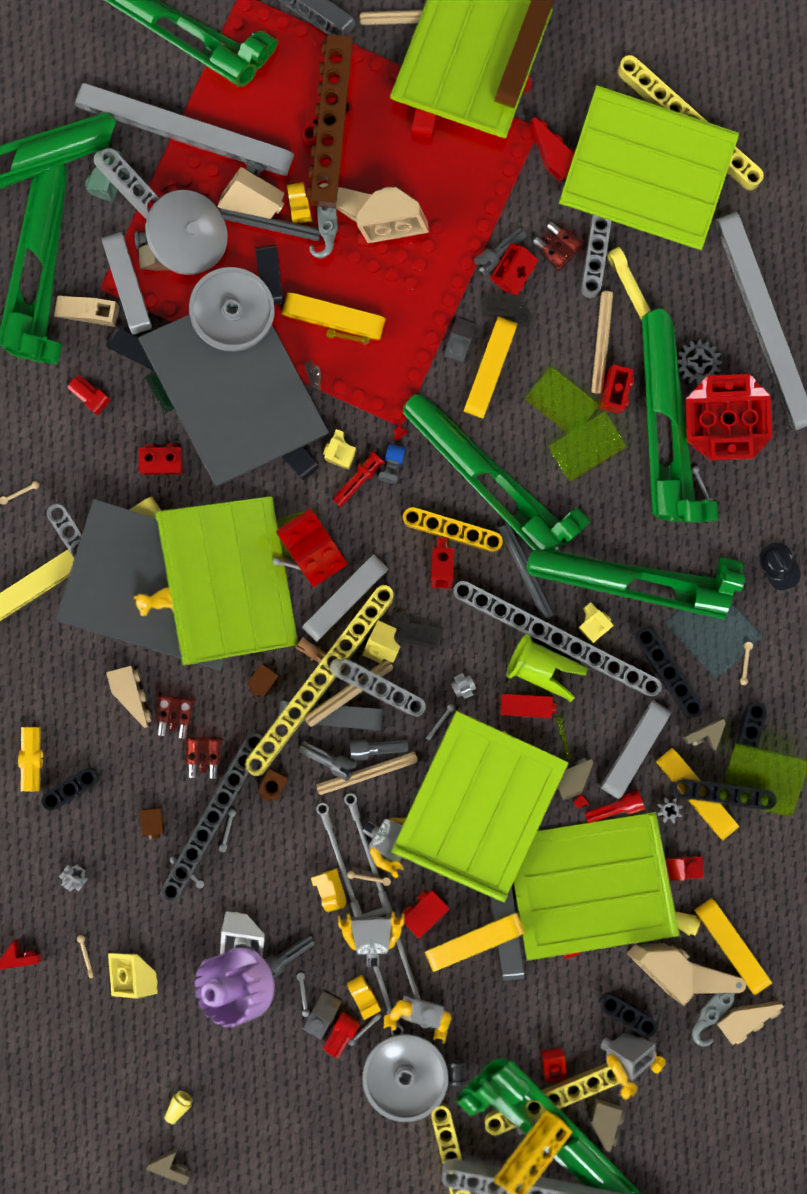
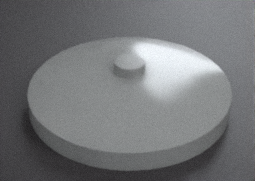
[146,190,227,275]
[189,267,274,351]
[363,1034,448,1122]

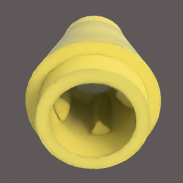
[675,911,701,936]
[164,1091,193,1124]

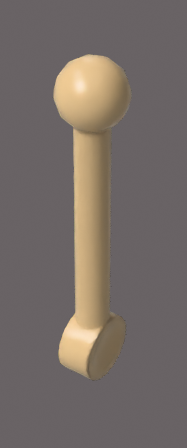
[0,481,40,505]
[740,642,753,685]
[347,871,391,886]
[77,935,94,978]

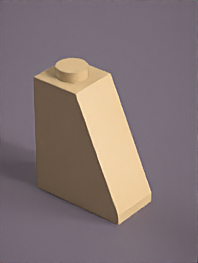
[218,167,284,219]

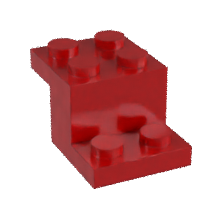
[275,508,348,588]

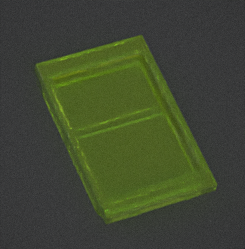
[548,411,626,482]

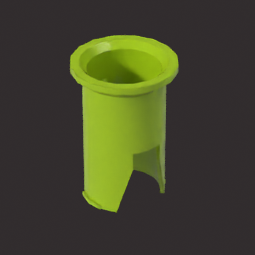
[506,634,588,702]

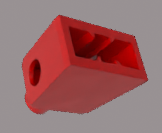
[431,537,454,589]

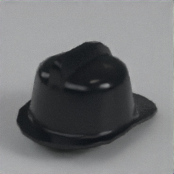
[759,542,801,591]

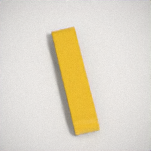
[281,292,386,340]
[464,316,518,419]
[403,507,503,552]
[656,748,739,840]
[694,898,772,996]
[425,912,526,972]

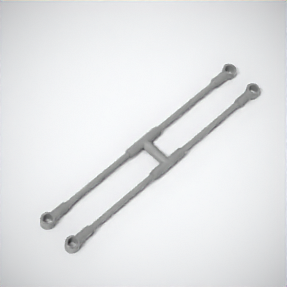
[316,793,429,1036]

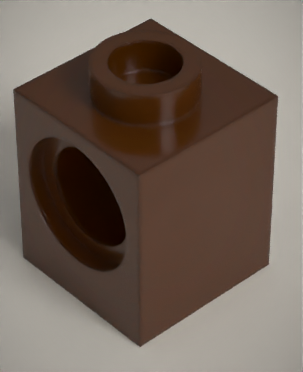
[247,664,279,698]
[258,768,289,803]
[139,807,165,839]

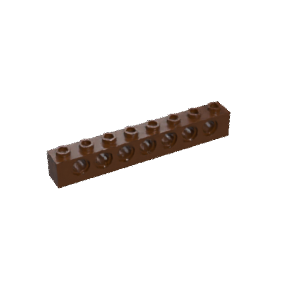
[307,34,353,208]

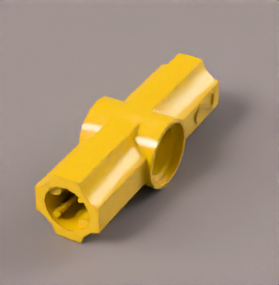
[18,727,43,791]

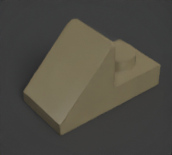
[683,719,726,751]
[146,1148,191,1185]

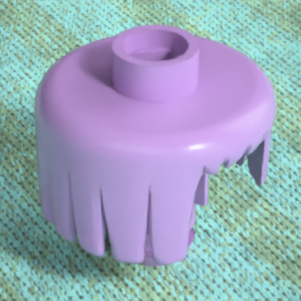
[195,947,274,1027]

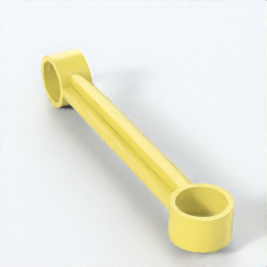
[607,247,651,320]

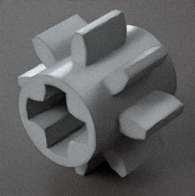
[451,673,476,700]
[656,797,683,823]
[59,864,88,892]

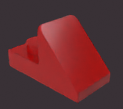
[665,856,704,881]
[0,939,42,970]
[541,1048,567,1083]

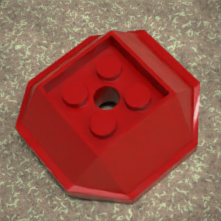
[685,374,772,461]

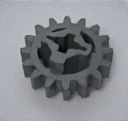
[677,340,722,386]

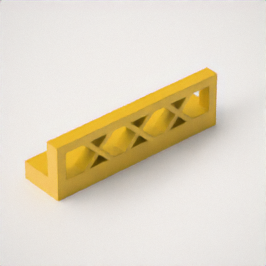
[493,1110,572,1194]

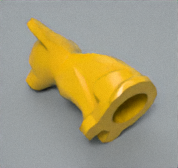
[134,587,174,616]

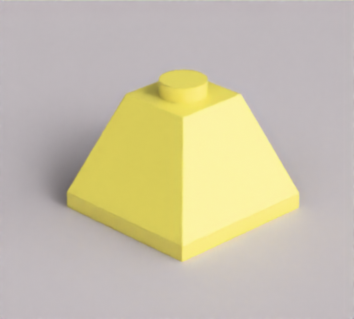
[108,953,158,998]

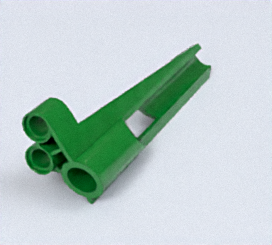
[105,0,278,87]
[0,112,116,189]
[0,164,67,364]
[642,309,718,523]
[403,395,591,551]
[526,549,745,620]
[456,1058,642,1194]

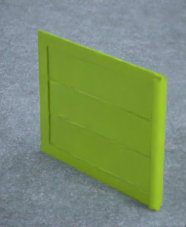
[390,0,553,138]
[558,85,739,250]
[155,497,298,665]
[391,711,568,903]
[514,812,680,961]

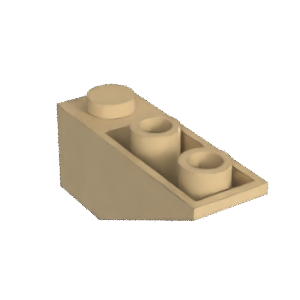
[54,296,119,327]
[106,666,152,728]
[716,1001,784,1045]

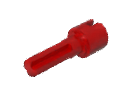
[585,790,645,823]

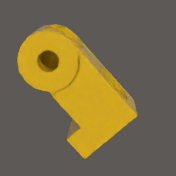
[287,182,312,224]
[311,868,346,912]
[347,975,381,1020]

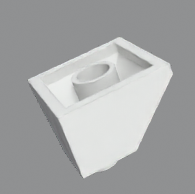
[220,911,265,957]

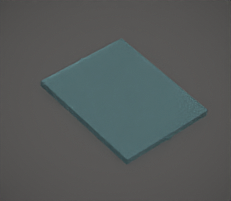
[665,603,763,679]

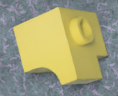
[323,429,356,470]
[578,603,614,643]
[363,620,400,663]

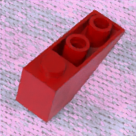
[529,117,575,182]

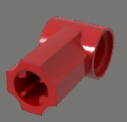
[67,375,111,416]
[323,1012,361,1058]

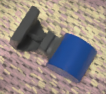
[378,443,406,485]

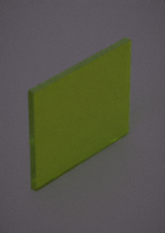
[719,744,807,817]

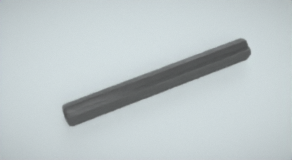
[220,209,321,241]
[499,523,554,620]

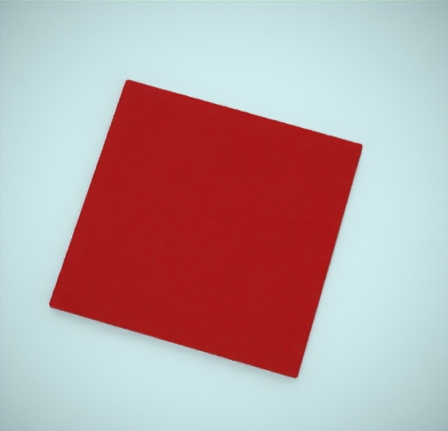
[101,0,535,426]

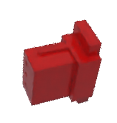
[393,425,408,441]
[573,794,589,809]

